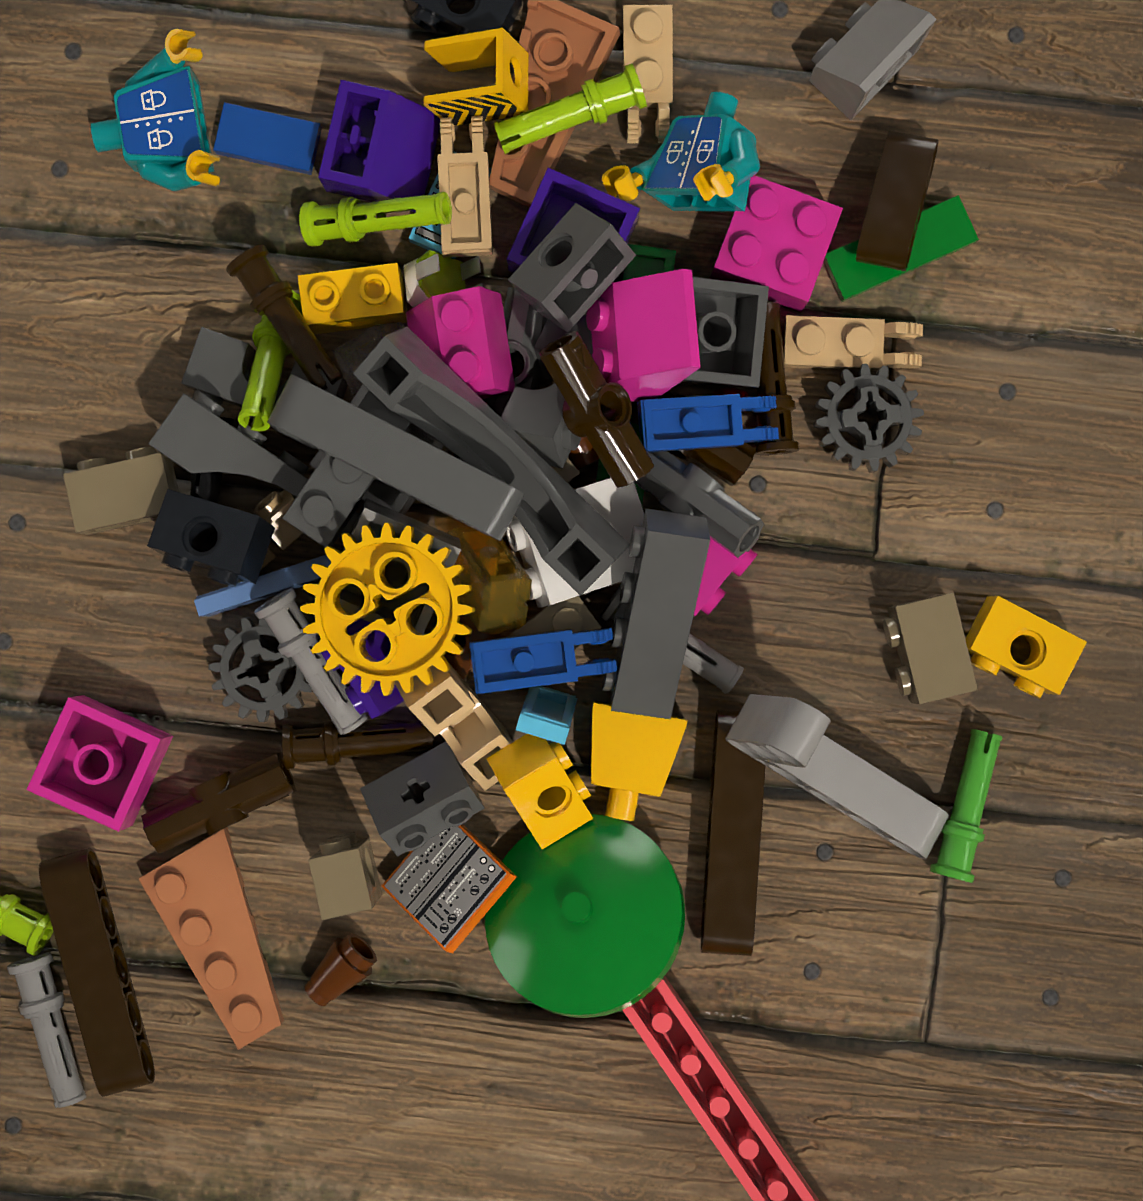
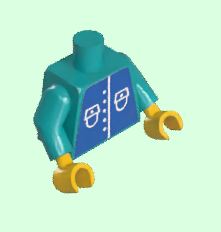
[91,29,220,192]
[602,92,760,211]

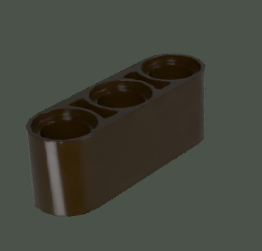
[856,131,939,271]

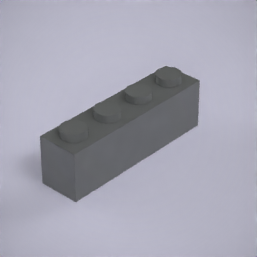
[602,509,710,719]

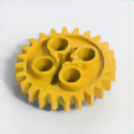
[300,523,475,696]

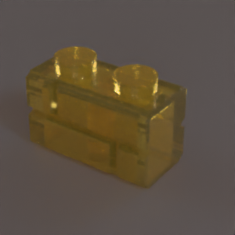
[448,526,532,634]

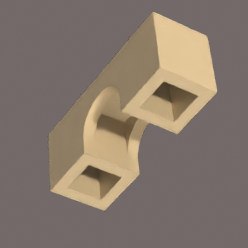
[395,664,513,791]

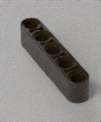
[700,710,766,956]
[39,848,155,1097]

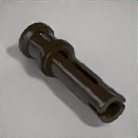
[226,244,343,390]
[751,302,799,456]
[282,721,435,769]

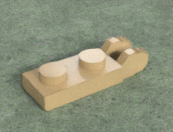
[623,5,673,143]
[438,116,493,258]
[783,315,923,371]

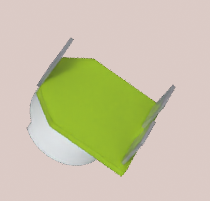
[404,250,483,307]

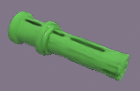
[930,729,1003,883]

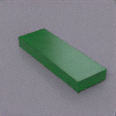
[823,195,979,302]

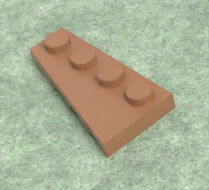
[489,0,620,208]
[139,827,284,1050]

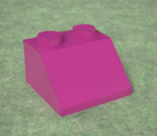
[586,269,701,402]
[406,286,515,399]

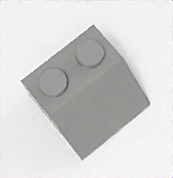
[809,0,937,120]

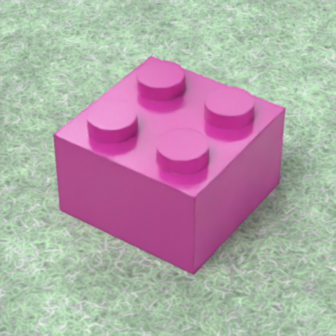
[710,175,843,312]
[26,695,173,832]

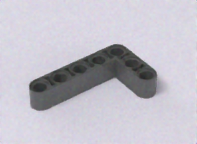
[267,375,525,541]

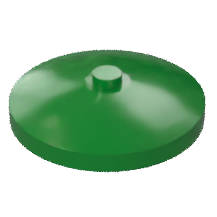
[485,814,685,1018]

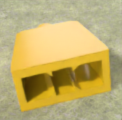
[591,701,687,821]

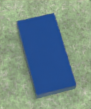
[213,102,322,175]

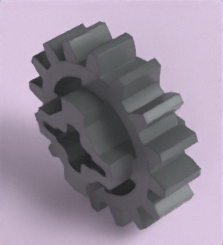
[813,364,924,473]
[208,617,313,722]

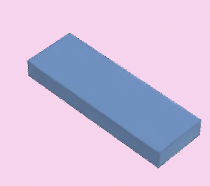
[194,555,331,617]

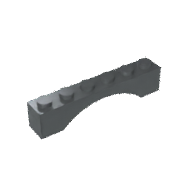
[353,327,631,596]
[148,391,359,545]

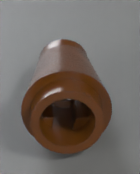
[304,933,377,1006]

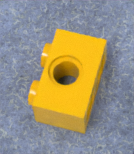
[297,263,407,334]
[965,596,1087,699]
[486,734,593,849]

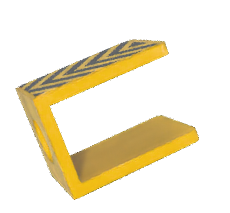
[423,28,529,126]

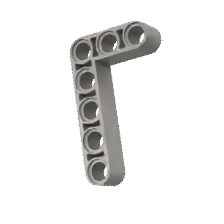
[725,694,949,860]

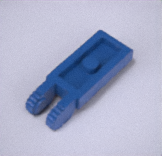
[637,394,779,452]
[469,628,617,694]

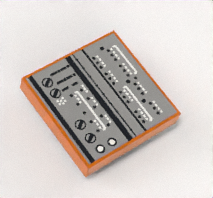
[381,824,517,954]

